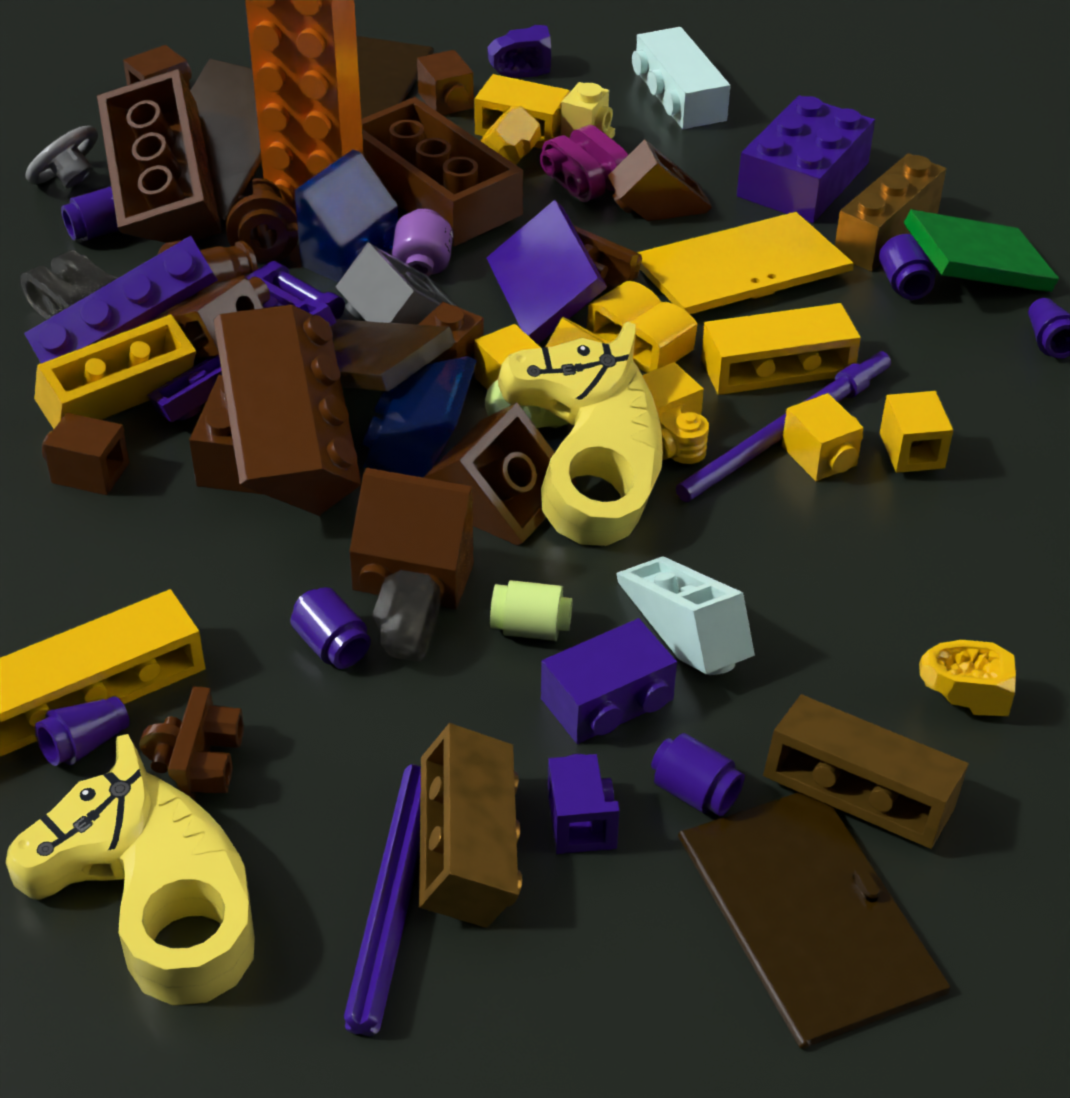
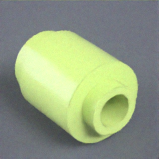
[490,580,573,641]

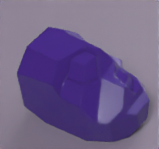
[487,25,551,78]

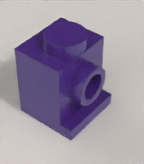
[547,754,620,854]

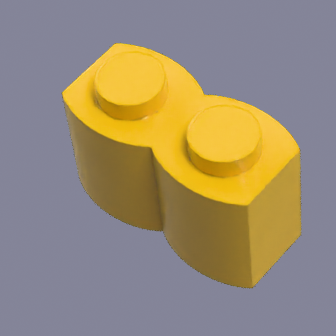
[587,281,698,373]

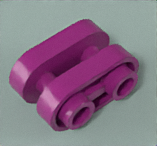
[540,125,628,202]

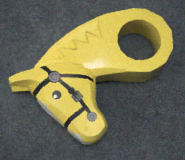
[498,322,663,546]
[6,734,255,1005]

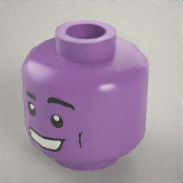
[392,208,453,277]

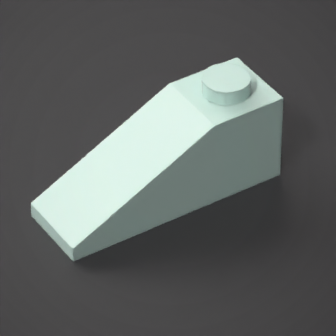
[616,556,755,675]

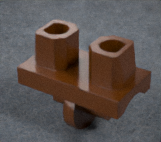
[573,225,642,292]
[139,686,244,801]

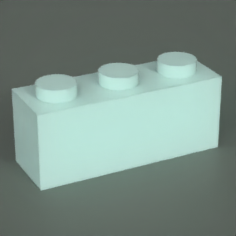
[632,27,730,130]

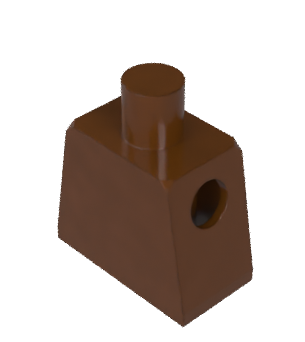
[149,277,270,359]

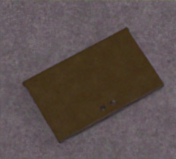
[357,36,434,119]
[191,59,262,224]
[678,792,950,1050]

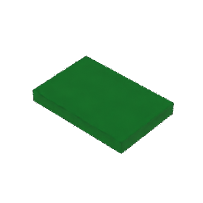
[904,209,1059,292]

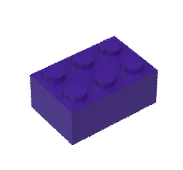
[737,95,875,223]

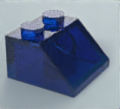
[295,149,398,282]
[361,356,477,478]

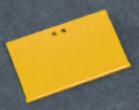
[637,212,854,314]

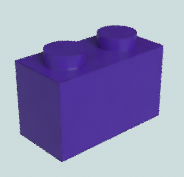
[541,618,677,744]

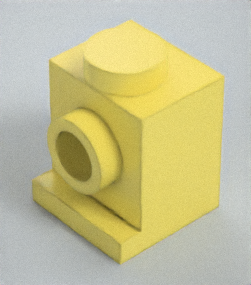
[561,82,615,139]

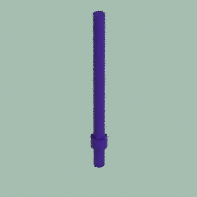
[676,351,891,502]

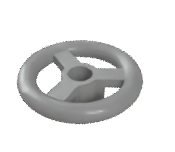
[25,126,98,189]

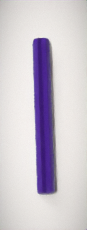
[344,764,421,1037]

